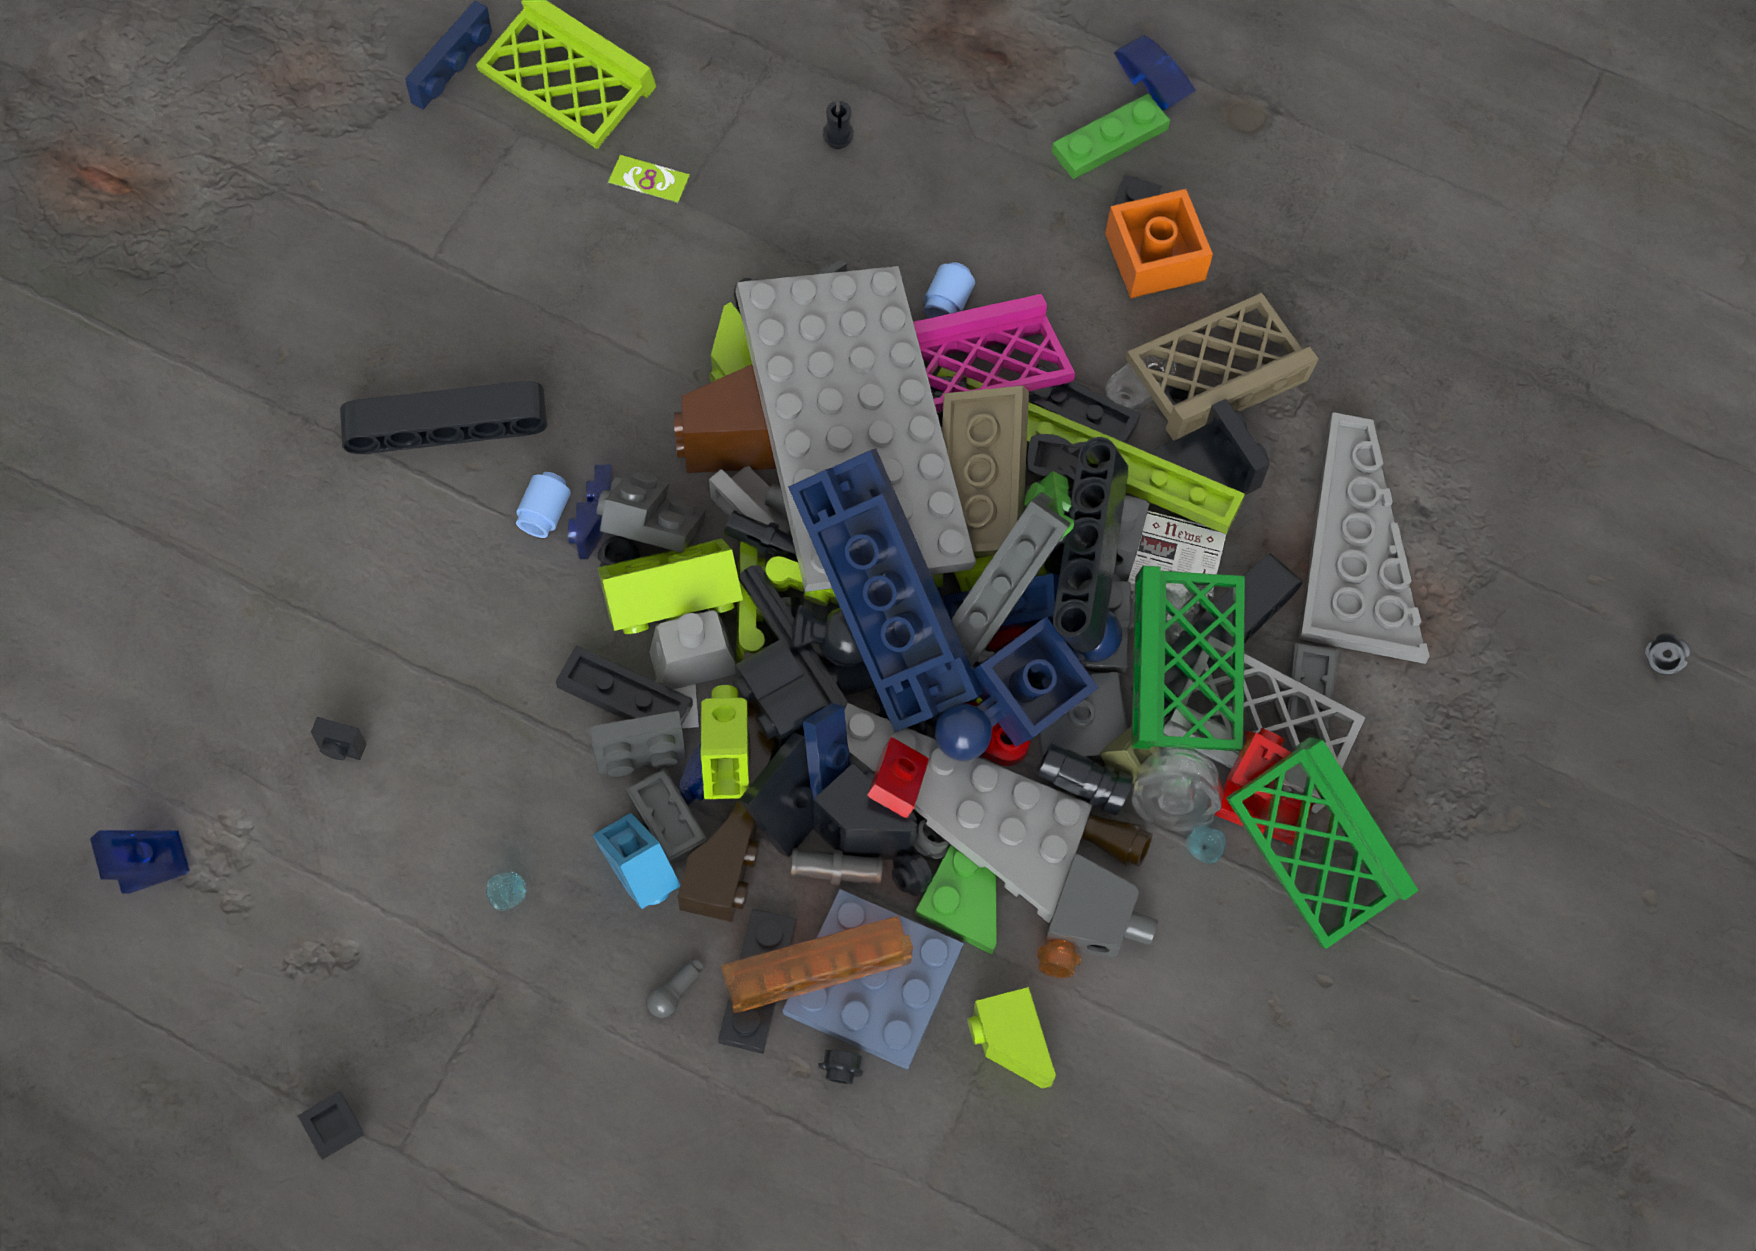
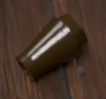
[1083,814,1153,867]

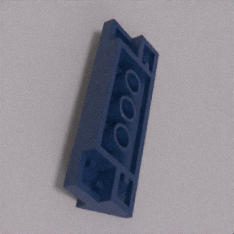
[788,448,983,732]

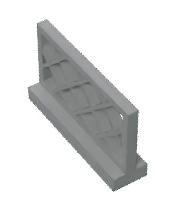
[1164,636,1365,813]

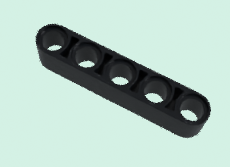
[340,381,547,454]
[1053,437,1129,653]
[1131,553,1303,719]

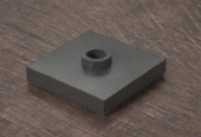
[1031,672,1127,761]

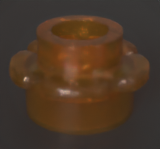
[1037,940,1082,978]

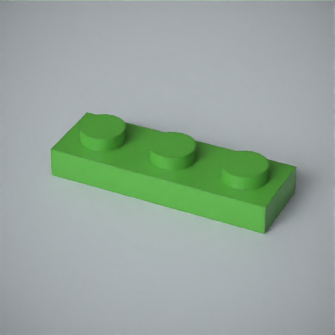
[1051,94,1170,179]

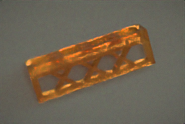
[721,916,913,1014]

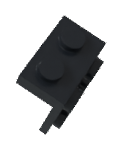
[1152,399,1270,495]

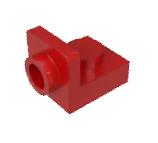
[1226,728,1292,801]

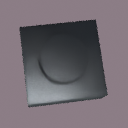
[1113,174,1162,206]
[311,717,367,760]
[297,1091,365,1160]

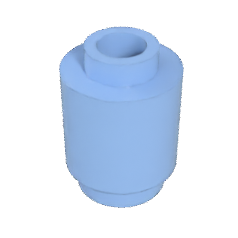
[924,262,975,318]
[516,472,571,538]

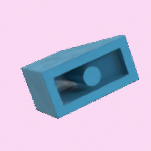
[593,813,680,909]

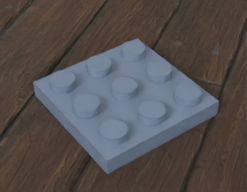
[783,889,964,1070]

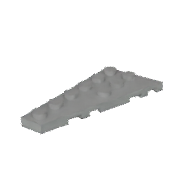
[1299,412,1430,664]
[844,703,1092,923]

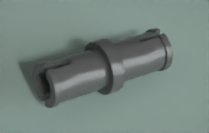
[790,848,883,886]

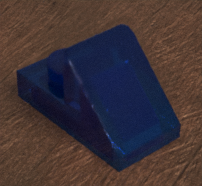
[90,830,190,894]

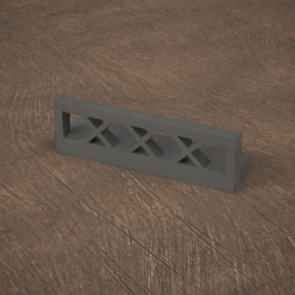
[951,492,1071,668]

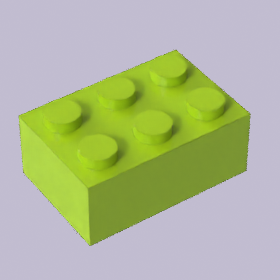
[597,538,743,634]

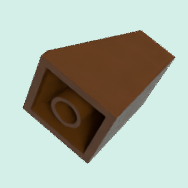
[674,364,776,473]

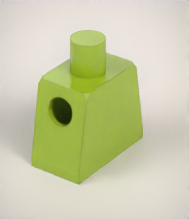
[701,685,749,799]

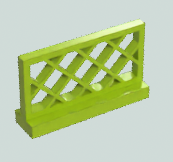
[476,0,656,149]

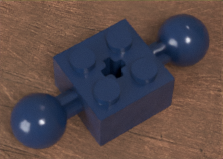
[935,610,1122,761]

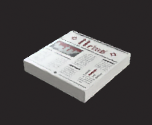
[1128,511,1226,610]

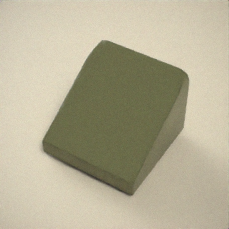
[1100,726,1163,784]

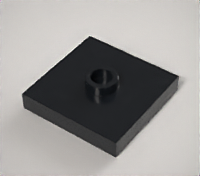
[739,732,814,857]

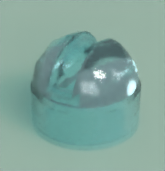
[1186,826,1226,864]
[486,872,526,911]

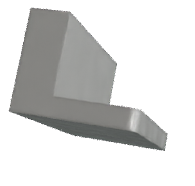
[709,466,791,534]

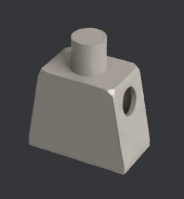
[649,611,737,689]

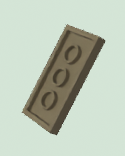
[942,385,1029,557]

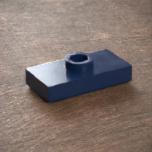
[803,703,850,801]

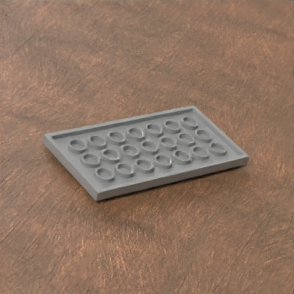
[735,266,976,592]

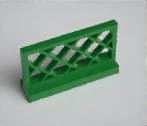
[1132,565,1245,751]
[1226,737,1419,949]

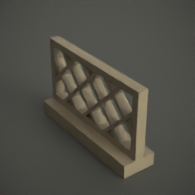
[1125,293,1319,440]

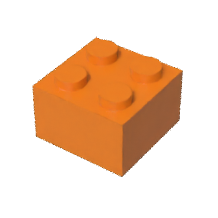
[1105,189,1213,298]

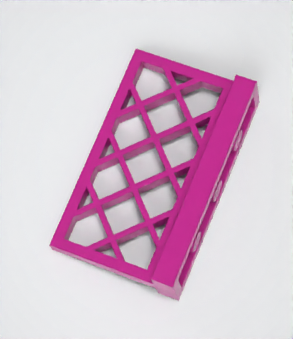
[913,294,1075,412]

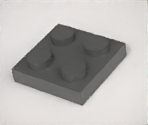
[589,711,686,777]

